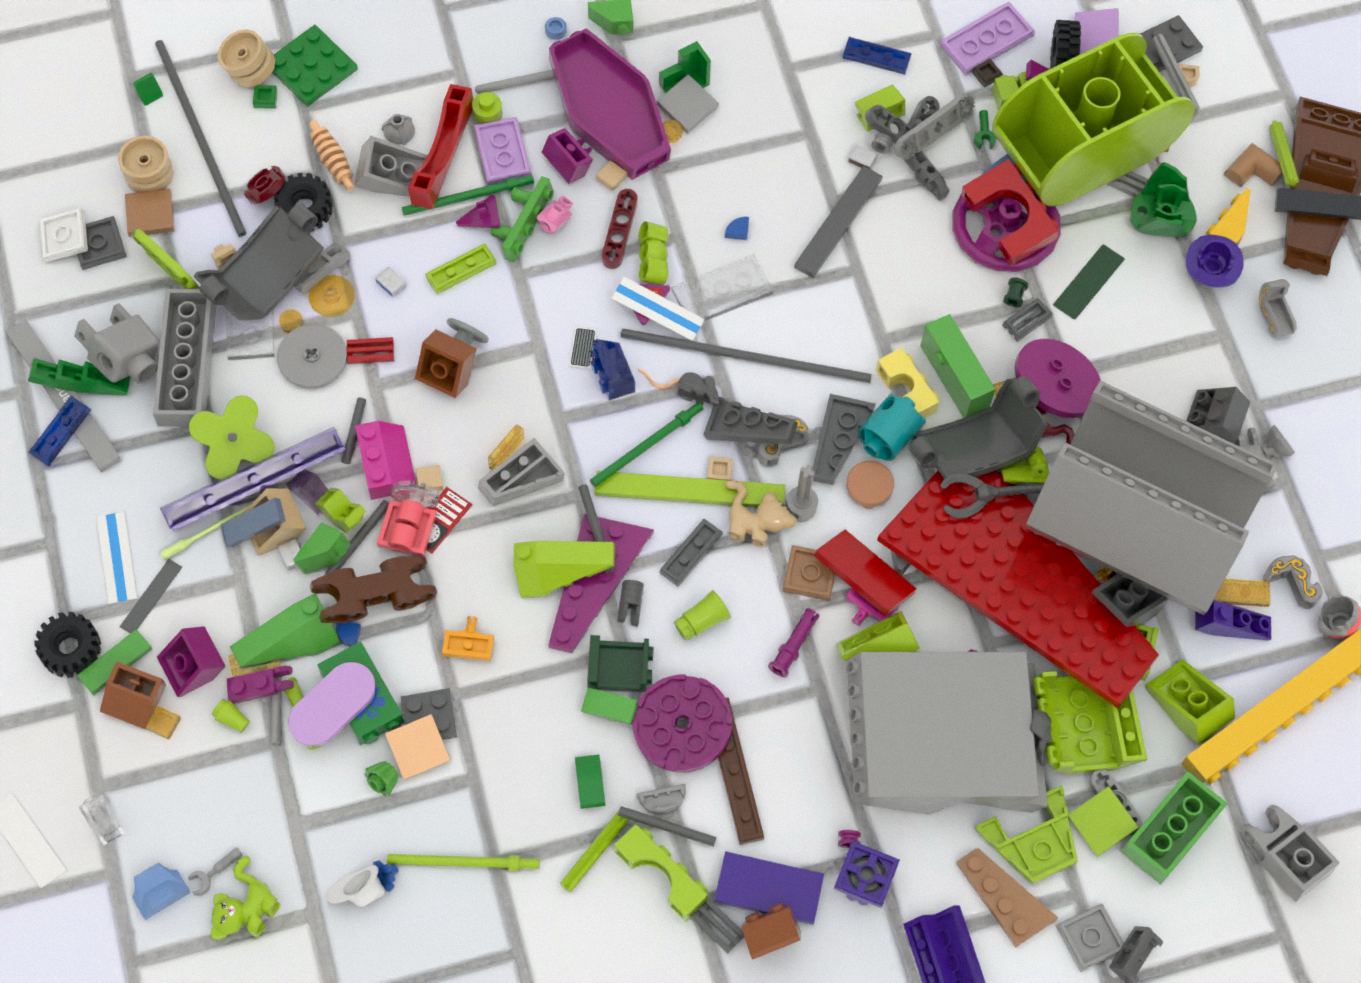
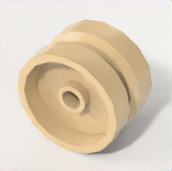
[218,29,276,88]
[118,135,174,192]

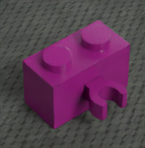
[541,128,593,184]

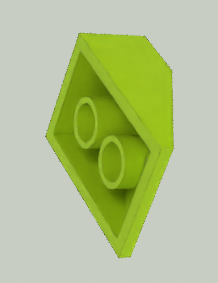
[836,611,920,660]
[1146,659,1235,744]

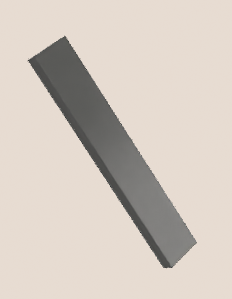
[794,166,883,278]

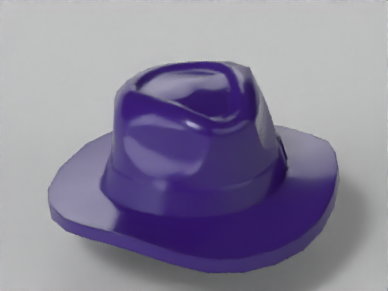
[1186,234,1244,287]

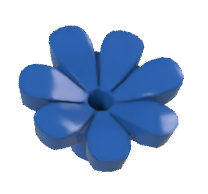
[373,860,398,892]

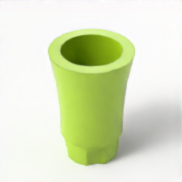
[673,590,731,641]

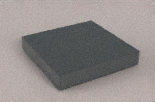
[77,216,127,270]

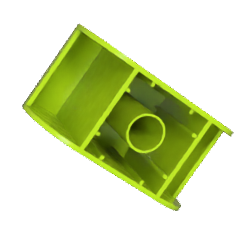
[992,33,1195,206]

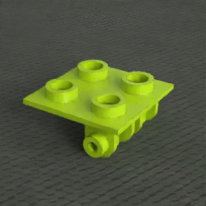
[1001,447,1050,484]

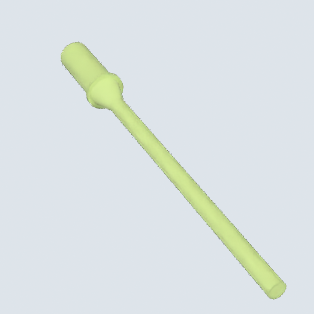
[160,503,252,560]

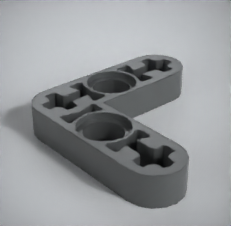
[865,96,940,150]

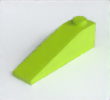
[513,541,615,598]

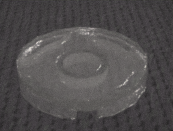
[391,480,439,508]

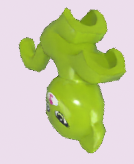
[210,856,281,940]

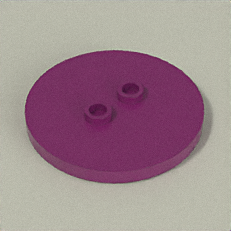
[1014,339,1101,418]

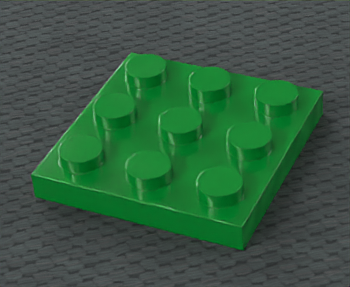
[272,24,358,107]

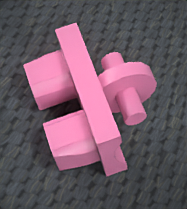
[536,196,573,234]

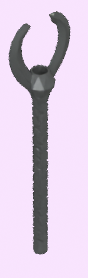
[940,473,1045,518]

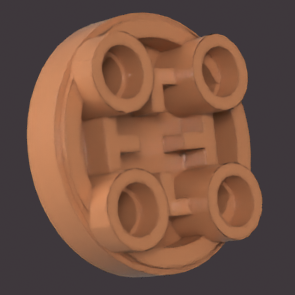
[846,461,894,509]

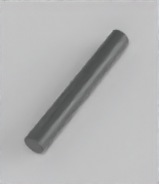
[341,397,366,464]

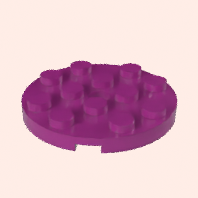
[633,674,732,773]

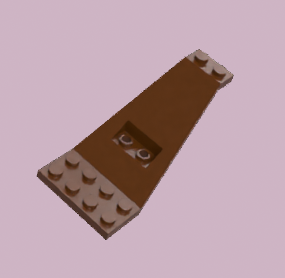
[1283,96,1361,276]

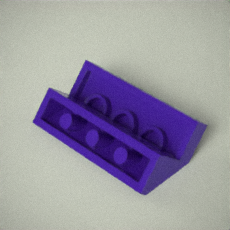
[903,905,986,983]

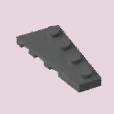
[812,394,875,485]
[703,397,798,445]

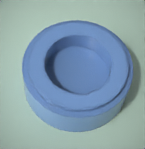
[545,17,567,40]

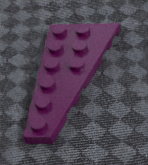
[548,514,654,653]

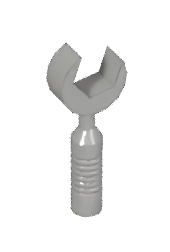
[188,847,242,896]

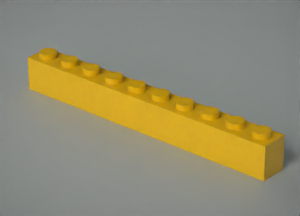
[1181,629,1361,785]

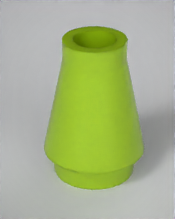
[211,699,250,733]

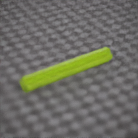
[1269,120,1299,187]
[560,811,630,892]

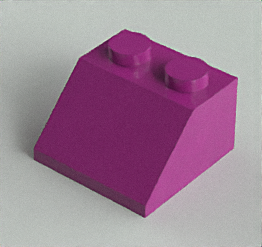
[157,626,226,697]

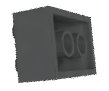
[1092,574,1169,627]

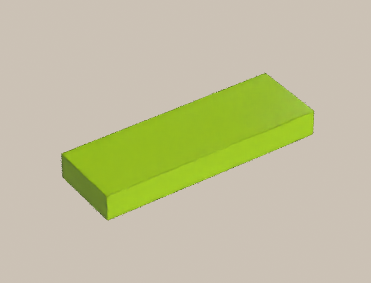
[425,243,496,294]

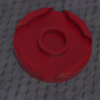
[244,166,286,204]

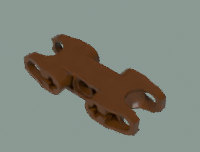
[310,556,437,623]

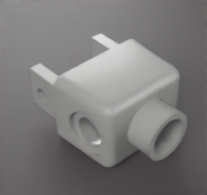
[74,303,159,384]

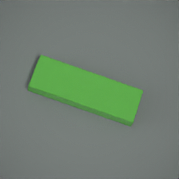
[77,629,152,696]

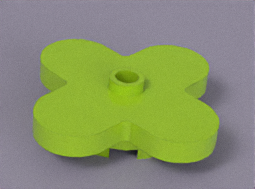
[189,395,275,479]

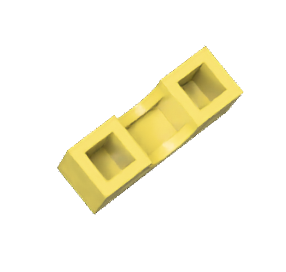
[876,347,939,418]

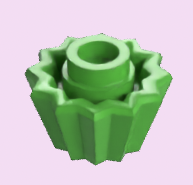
[364,761,399,796]

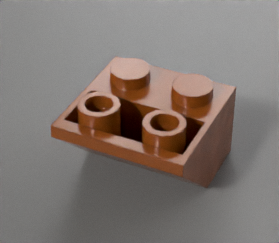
[100,661,167,730]

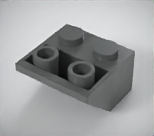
[1186,387,1250,442]

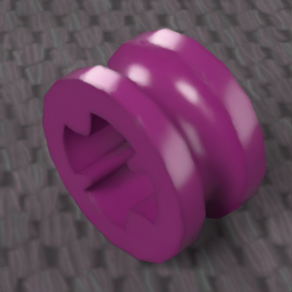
[838,830,861,848]

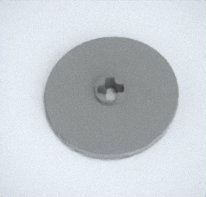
[277,324,347,388]

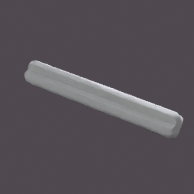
[1152,34,1200,112]

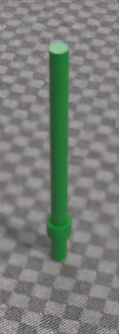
[402,175,534,216]
[590,402,704,487]

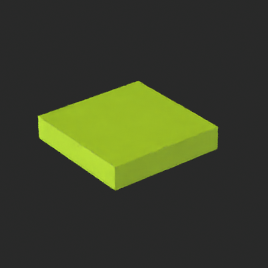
[1068,786,1139,857]

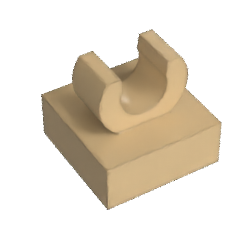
[211,244,236,270]

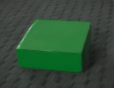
[253,85,277,108]

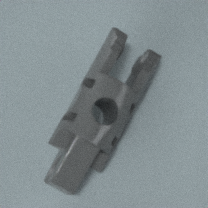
[904,151,950,201]

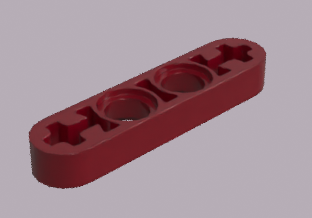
[602,189,637,269]

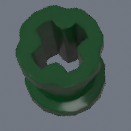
[1003,277,1029,308]

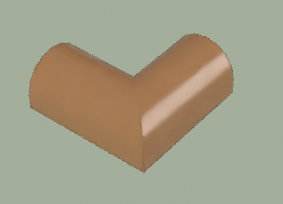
[1223,143,1283,187]

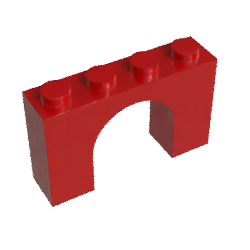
[962,159,1059,266]

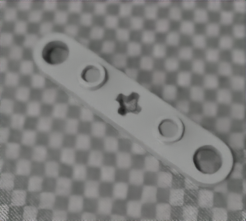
[895,94,975,160]

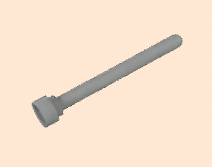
[475,70,554,94]

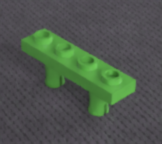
[491,176,554,262]

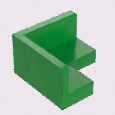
[659,41,711,94]

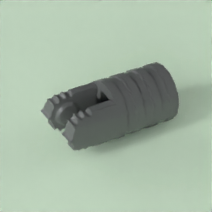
[617,580,644,627]

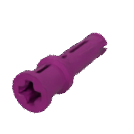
[768,608,820,678]

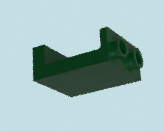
[587,635,654,692]

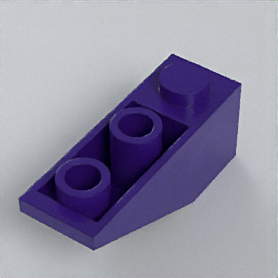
[1195,600,1271,641]

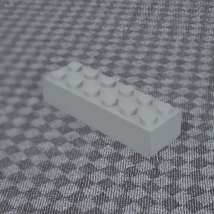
[153,289,217,427]

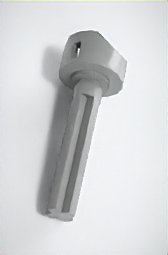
[786,465,818,522]

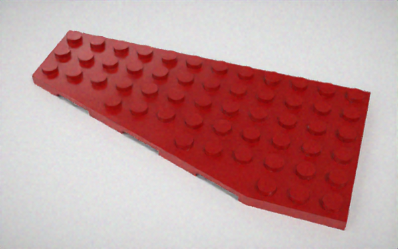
[877,470,1159,709]

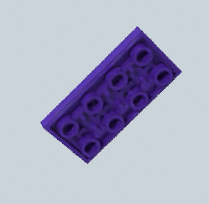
[714,851,824,925]

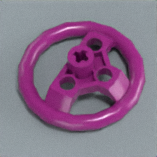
[952,180,1061,272]

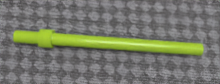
[387,854,540,871]

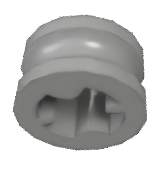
[871,133,894,154]

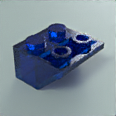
[590,339,635,401]

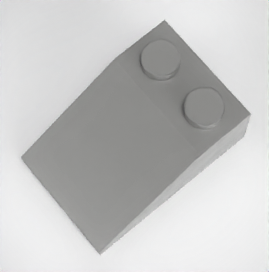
[354,136,428,196]

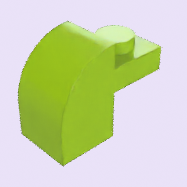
[315,488,367,533]

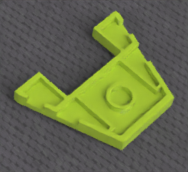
[975,785,1078,885]

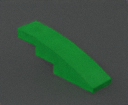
[28,358,130,395]

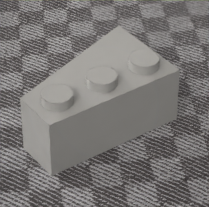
[478,438,565,506]

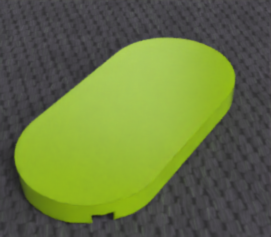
[131,228,200,289]

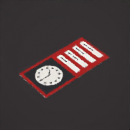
[426,487,473,554]

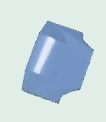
[132,863,190,920]

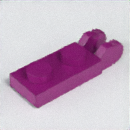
[227,665,294,704]

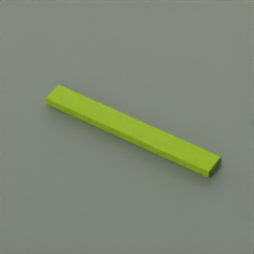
[595,471,785,508]

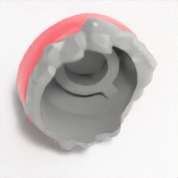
[1317,593,1361,639]

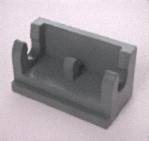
[1109,926,1163,983]

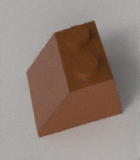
[741,902,801,960]

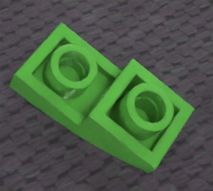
[581,688,638,725]

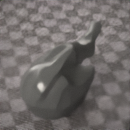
[1030,709,1053,766]

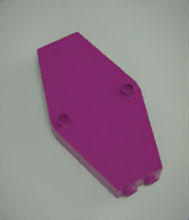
[549,28,671,180]

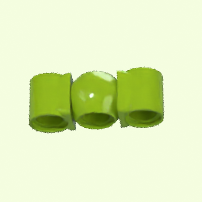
[638,221,668,285]

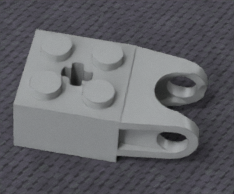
[1241,805,1340,902]

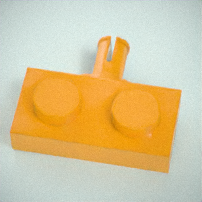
[442,616,494,661]

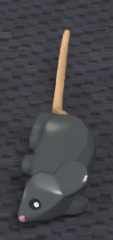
[638,368,719,406]

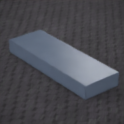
[222,498,286,547]

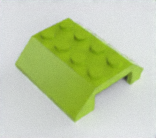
[1032,671,1147,775]

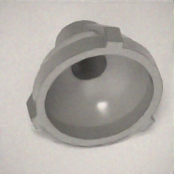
[382,114,415,146]
[1261,425,1295,457]

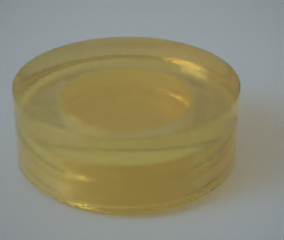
[663,120,683,143]
[279,309,303,333]

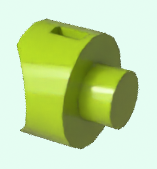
[472,92,503,123]

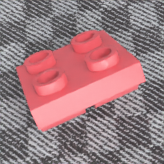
[377,499,437,557]

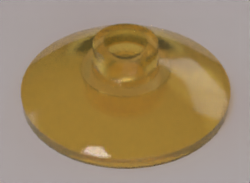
[309,275,355,317]

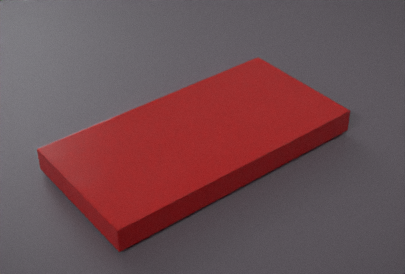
[814,529,917,616]

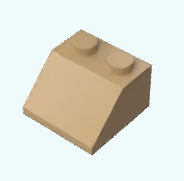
[242,488,307,555]

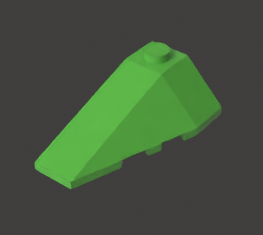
[230,593,340,668]

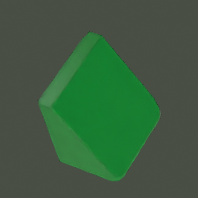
[133,72,163,106]

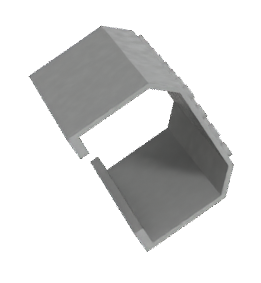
[1026,380,1278,615]

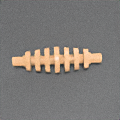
[309,120,355,191]

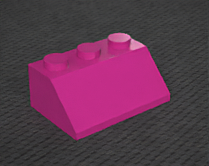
[355,421,418,500]

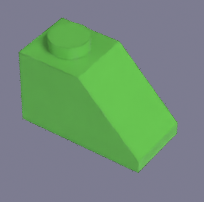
[588,0,633,35]
[293,522,351,574]

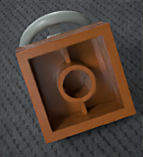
[415,318,489,398]

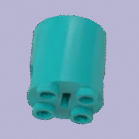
[857,394,926,461]

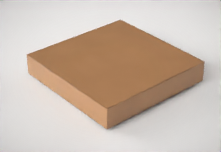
[125,189,175,237]
[782,545,835,601]

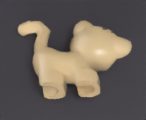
[726,480,797,547]

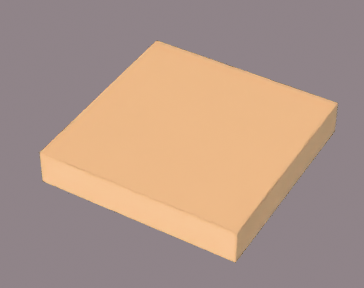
[385,714,450,780]

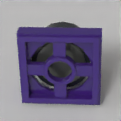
[834,841,900,908]

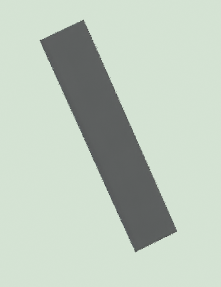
[119,559,182,633]

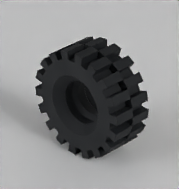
[1050,20,1081,69]
[274,173,333,232]
[34,612,101,678]

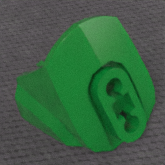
[1130,162,1197,237]

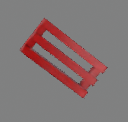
[347,337,394,364]

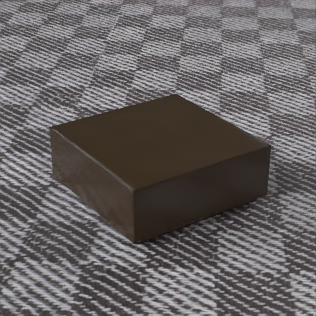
[972,59,1003,88]

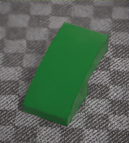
[575,754,605,809]

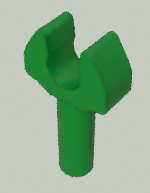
[974,110,997,149]

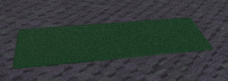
[1053,244,1125,320]

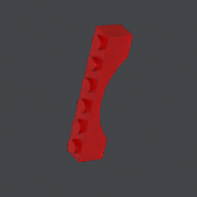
[408,84,473,209]

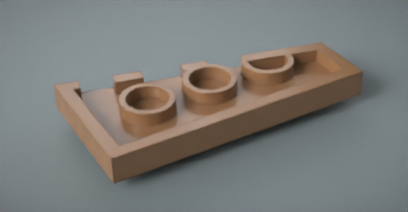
[956,848,1058,947]

